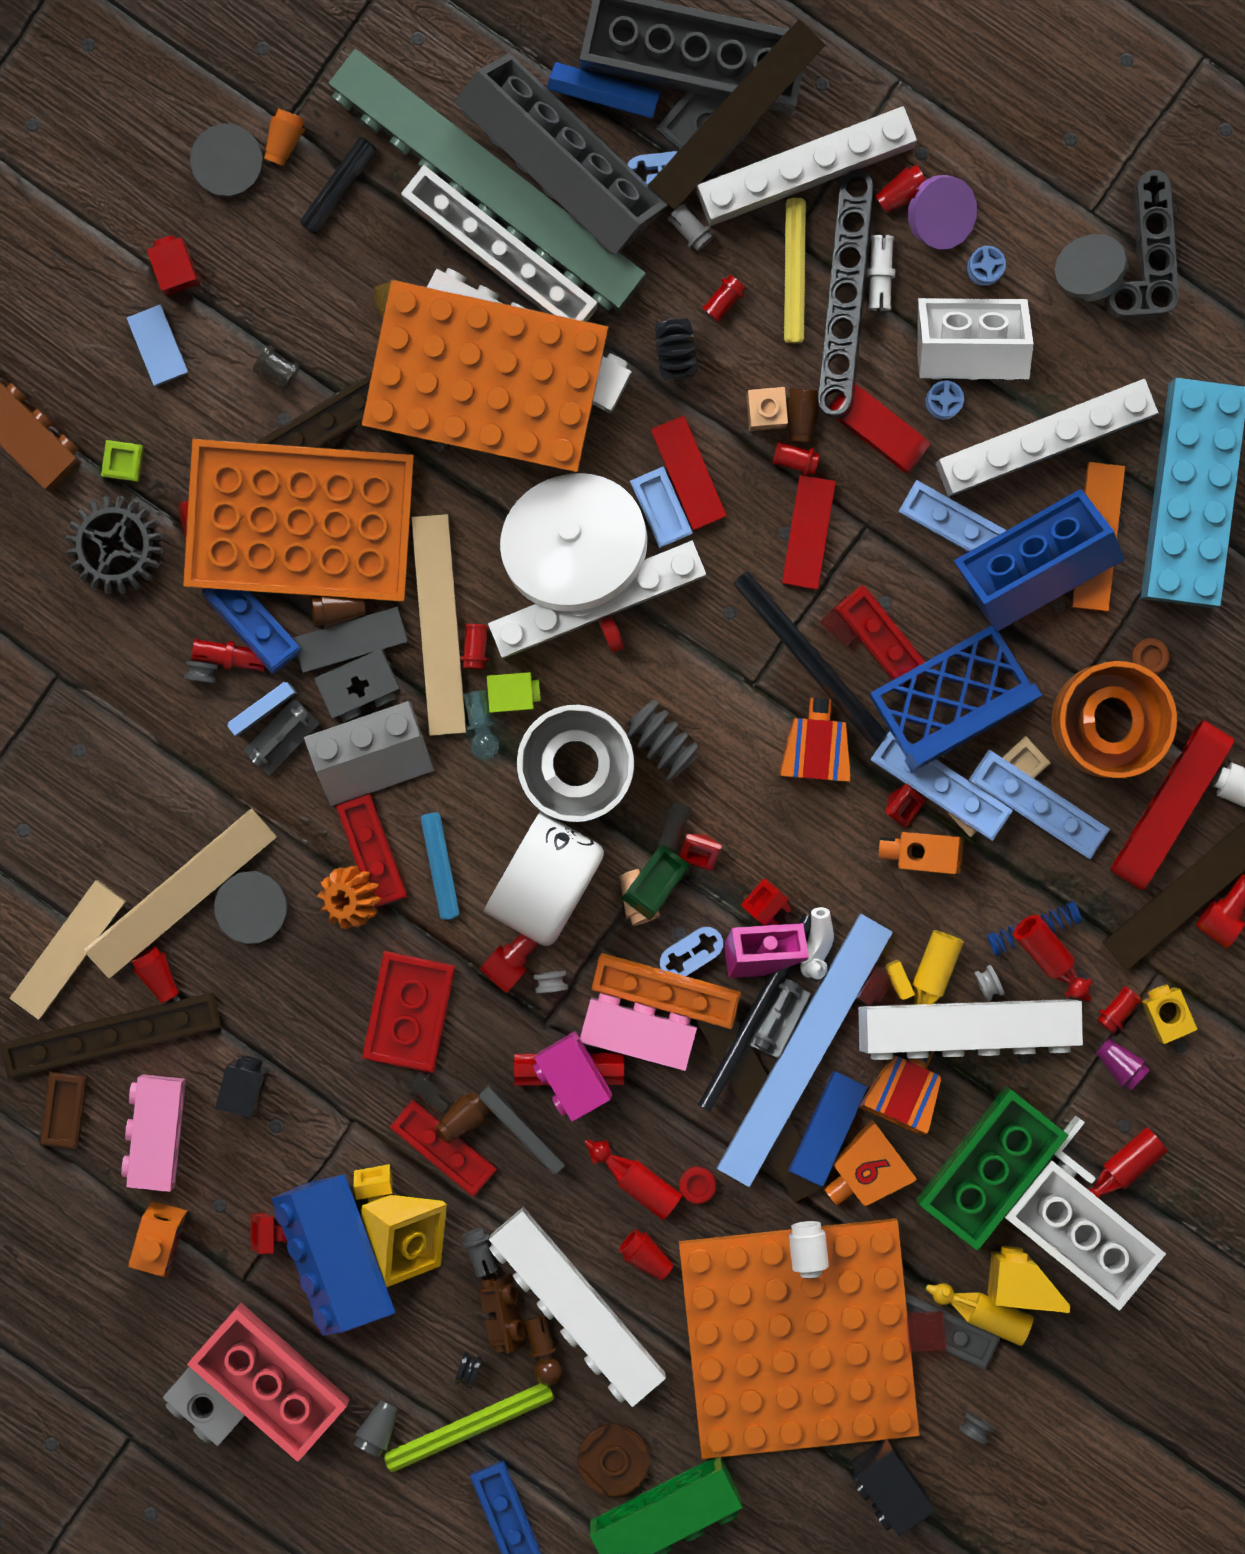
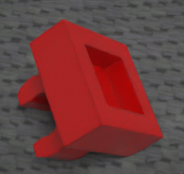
[741,878,791,926]
[250,1212,287,1254]

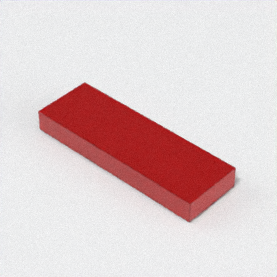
[650,415,727,531]
[781,475,836,590]
[834,585,925,688]
[336,794,407,908]
[389,1098,497,1197]

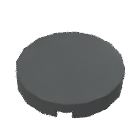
[190,123,264,198]
[1054,234,1129,301]
[214,871,288,944]

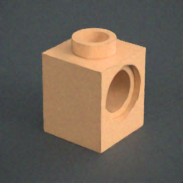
[746,387,788,431]

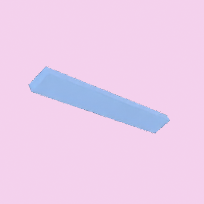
[717,914,893,1187]

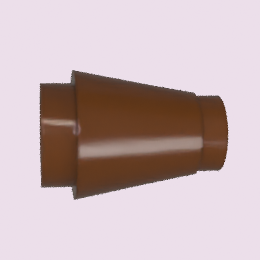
[786,388,820,442]
[311,596,365,629]
[434,1092,490,1144]

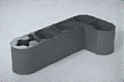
[1104,170,1179,320]

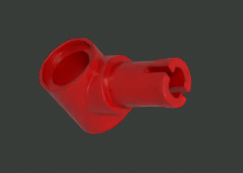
[1196,874,1245,949]
[479,933,539,993]

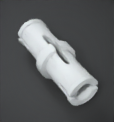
[866,235,895,311]

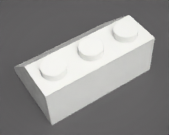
[917,298,1033,380]

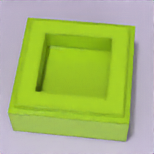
[101,440,144,482]

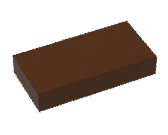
[40,1071,88,1149]

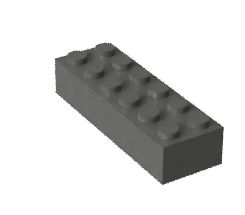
[580,0,804,115]
[454,53,668,255]

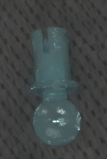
[463,690,499,760]

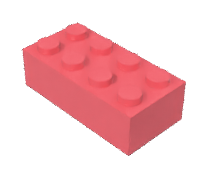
[187,1303,350,1462]

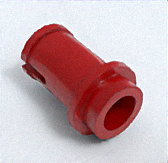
[701,274,747,323]
[772,441,821,476]
[460,624,489,670]
[1097,986,1142,1034]

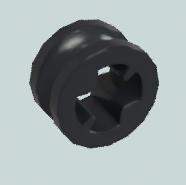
[454,1351,482,1389]

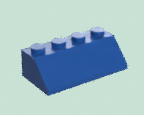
[954,489,1124,632]
[271,1174,396,1336]

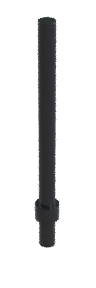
[698,913,811,1112]

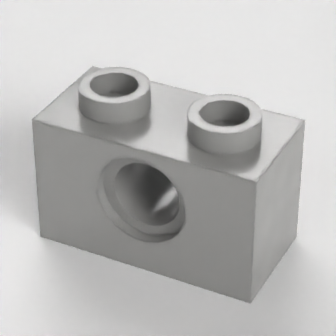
[163,1367,245,1446]

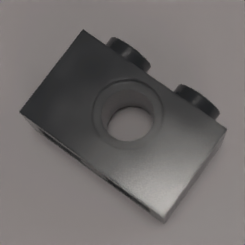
[215,1055,270,1118]

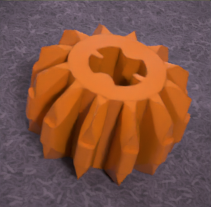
[317,866,382,929]

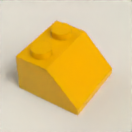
[361,1195,447,1287]
[987,1246,1070,1313]

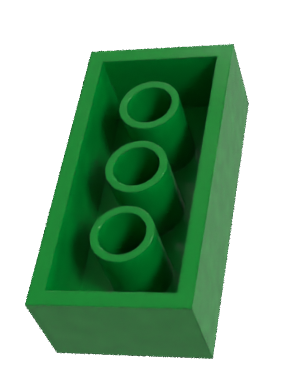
[916,1086,1069,1251]
[590,1457,742,1554]

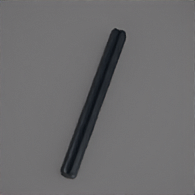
[734,572,887,746]

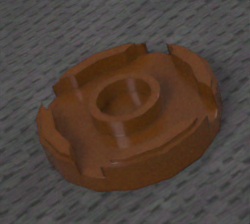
[577,1422,650,1497]

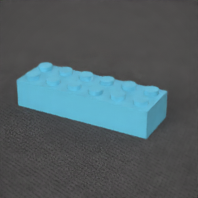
[1140,378,1245,608]

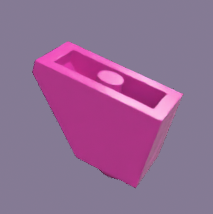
[724,923,809,978]

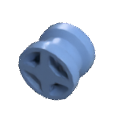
[967,246,1006,286]
[925,380,964,420]

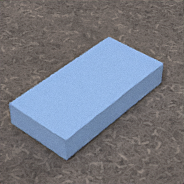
[127,304,189,387]
[630,466,693,548]
[227,682,298,736]

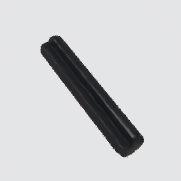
[300,137,376,234]

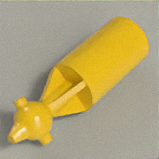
[912,930,964,1005]
[926,1283,1034,1346]

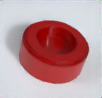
[598,615,625,654]
[679,1166,716,1204]

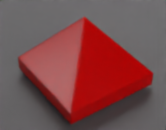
[885,783,926,828]
[679,834,722,871]

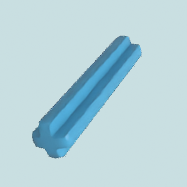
[421,812,460,920]

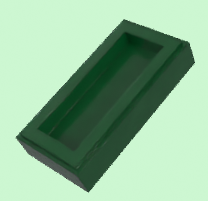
[621,844,691,920]

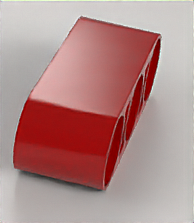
[827,384,931,474]

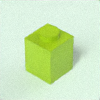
[487,672,541,713]

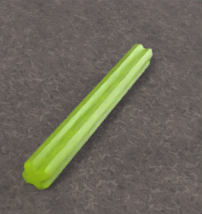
[384,1383,554,1472]

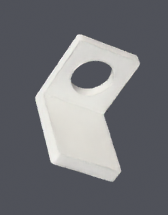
[1054,1116,1096,1184]

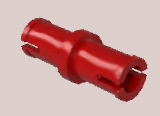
[191,638,265,673]

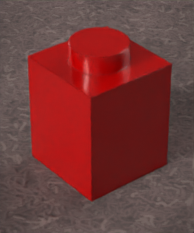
[146,235,200,296]

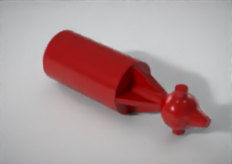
[1013,915,1093,1002]
[1086,1127,1169,1199]
[584,1139,683,1221]

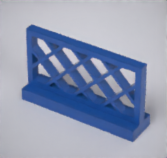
[869,625,1042,773]

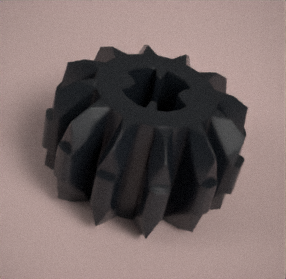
[655,317,697,381]

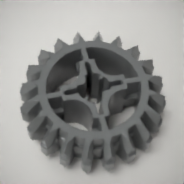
[65,496,165,595]

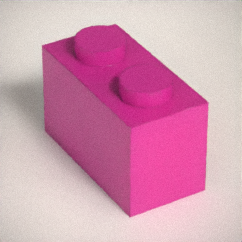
[533,1031,612,1122]

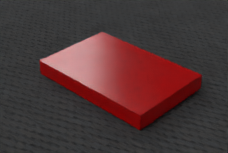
[362,951,456,1073]

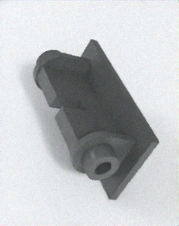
[243,698,320,776]
[748,979,811,1059]

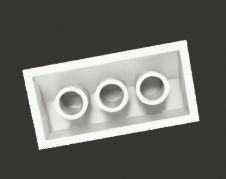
[1005,1160,1166,1311]

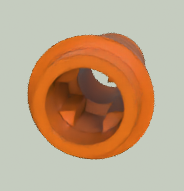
[264,108,305,166]

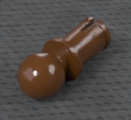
[524,1315,563,1386]

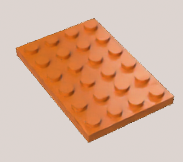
[362,280,609,472]
[183,439,414,601]

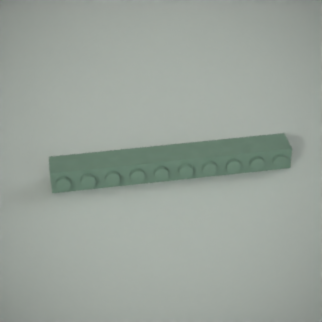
[328,49,646,313]

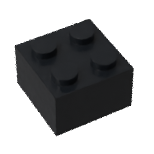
[850,1439,935,1536]

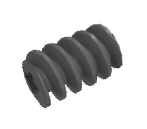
[624,699,700,782]

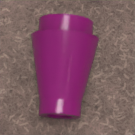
[1095,1038,1150,1091]

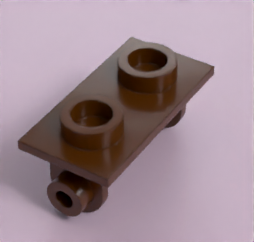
[478,1273,526,1354]

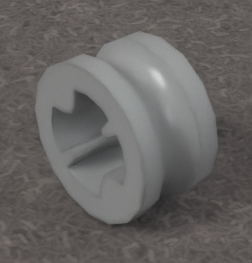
[974,965,1005,1002]
[534,970,568,993]

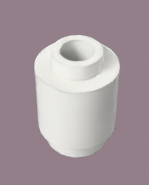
[1213,762,1245,807]
[789,1221,829,1278]

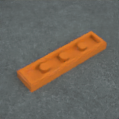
[1071,462,1125,612]
[591,953,742,1029]

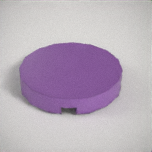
[908,175,977,250]

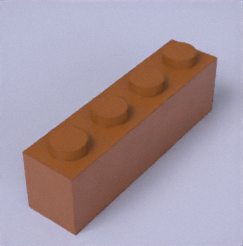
[0,372,82,492]

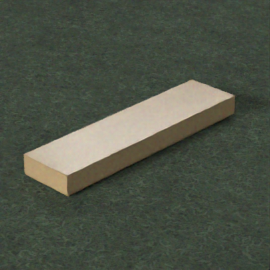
[9,880,127,1020]

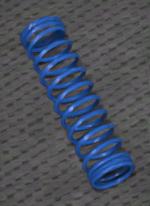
[987,901,1082,956]

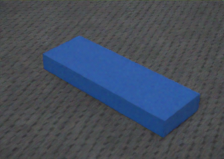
[547,62,661,118]
[202,588,301,674]
[788,1071,868,1187]
[470,1460,542,1554]

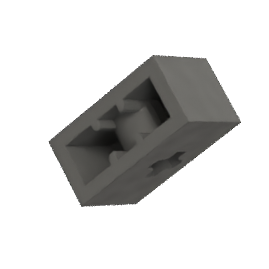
[314,649,401,723]

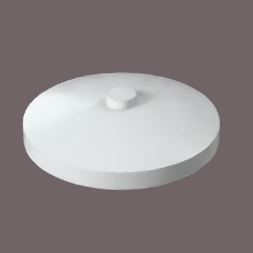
[500,473,647,612]

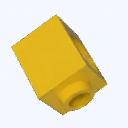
[1141,984,1198,1044]

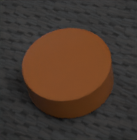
[1131,638,1169,674]

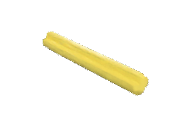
[784,198,806,343]

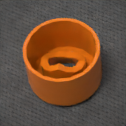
[1051,661,1177,778]

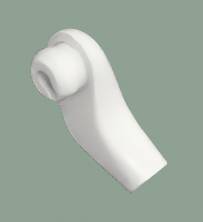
[800,907,834,979]

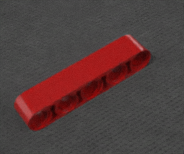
[1110,719,1235,891]

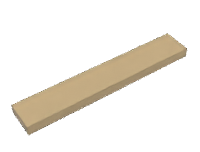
[411,514,466,736]
[84,808,277,979]

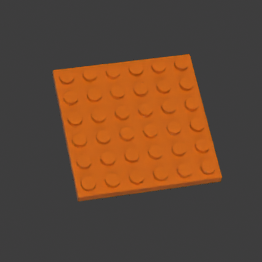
[679,1218,919,1459]

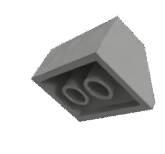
[304,701,435,806]

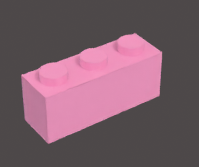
[580,993,697,1071]
[121,1074,186,1192]

